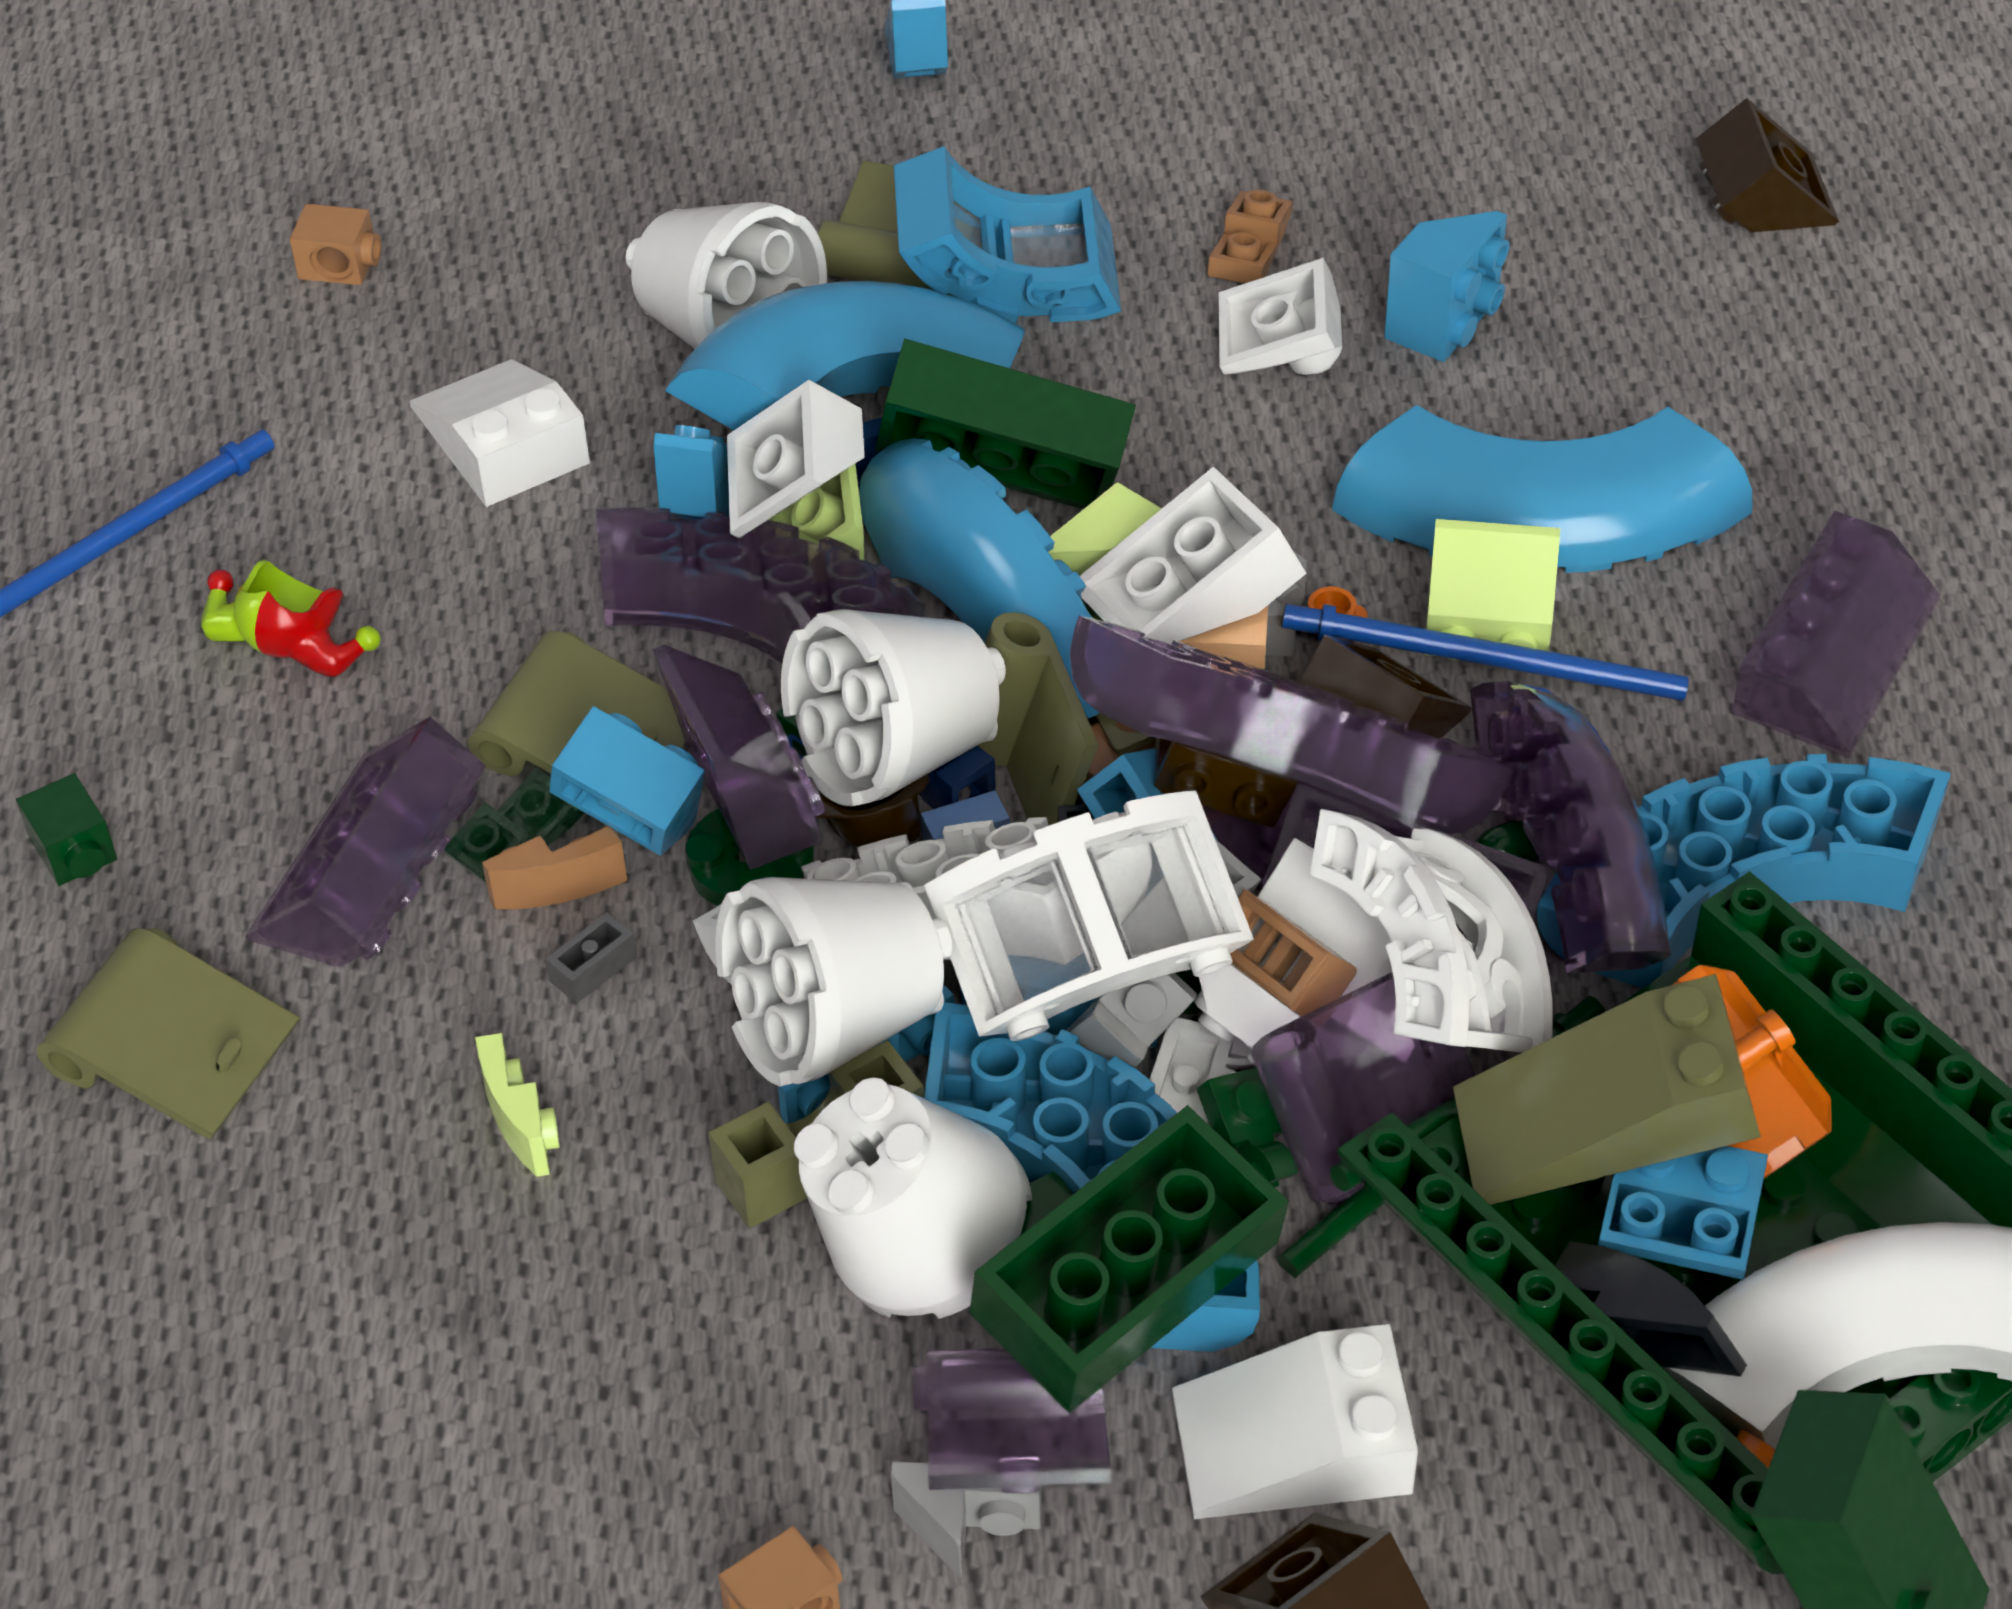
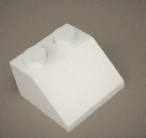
[727,380,865,538]

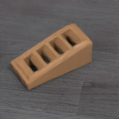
[1230,889,1357,1024]

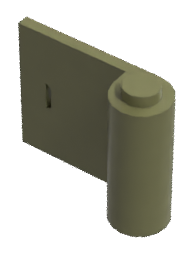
[818,160,988,294]
[970,612,1099,826]
[468,631,707,777]
[36,928,300,1139]

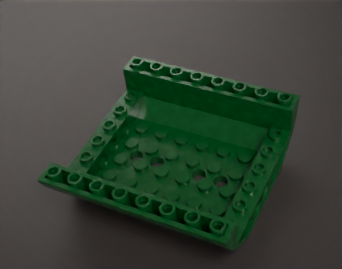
[1337,871,2012,1574]

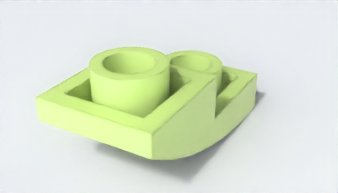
[475,1033,560,1177]

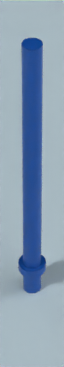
[0,429,275,618]
[1281,603,1689,701]

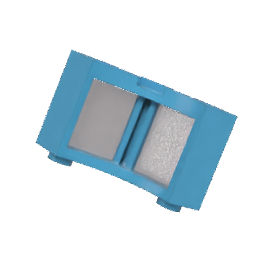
[894,146,1122,323]

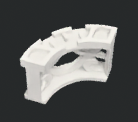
[1309,809,1553,1053]

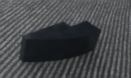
[1555,1241,1747,1377]

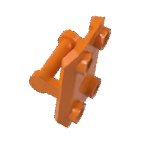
[1672,965,1832,1180]

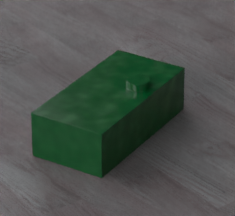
[875,338,1136,509]
[969,1105,1289,1414]
[1751,1390,1990,1609]

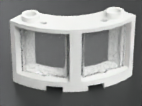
[924,791,1254,1041]

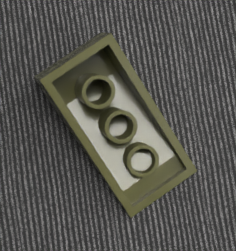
[1453,974,1761,1205]

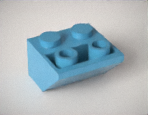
[1384,211,1510,362]
[549,706,705,856]
[1598,1146,1768,1280]

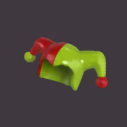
[201,559,381,677]

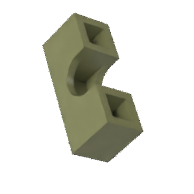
[708,1040,924,1229]

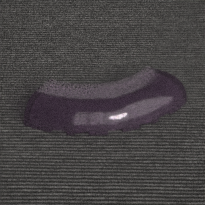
[595,507,926,664]
[1070,615,1515,834]
[1470,681,1671,974]

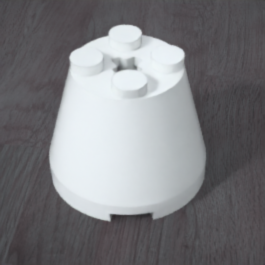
[626,202,827,349]
[781,609,1006,806]
[715,877,952,1086]
[794,1077,1032,1319]

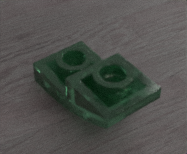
[442,768,585,884]

